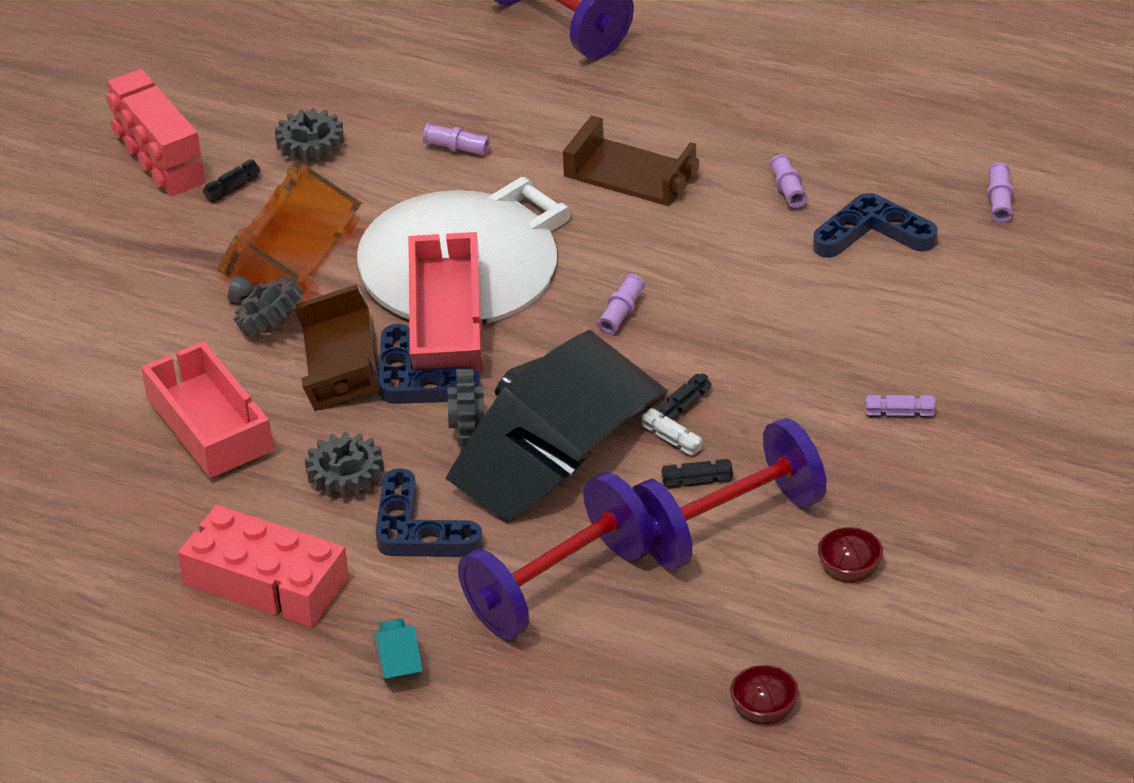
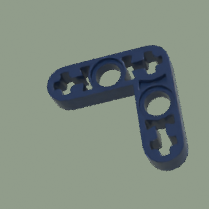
[813,193,938,258]
[379,324,481,404]
[376,468,483,557]

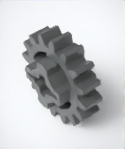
[275,108,345,163]
[233,275,304,336]
[447,369,484,446]
[305,432,384,498]

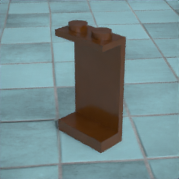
[563,115,699,206]
[294,284,381,411]

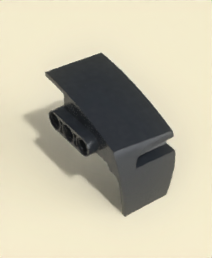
[445,330,668,522]

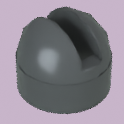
[228,275,254,303]

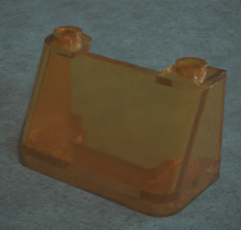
[217,159,362,294]

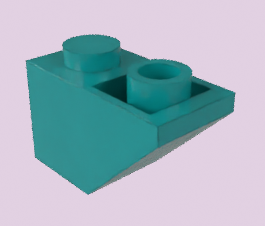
[371,618,423,679]

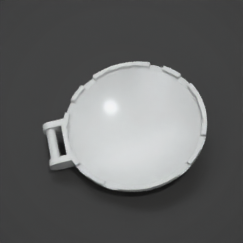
[357,177,572,324]

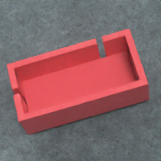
[106,68,205,197]
[408,232,483,372]
[141,341,274,479]
[178,504,349,628]

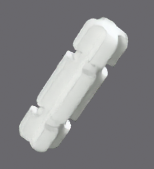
[642,408,703,456]

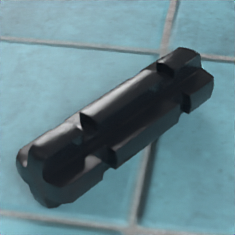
[203,159,260,202]
[656,373,712,420]
[661,459,733,487]

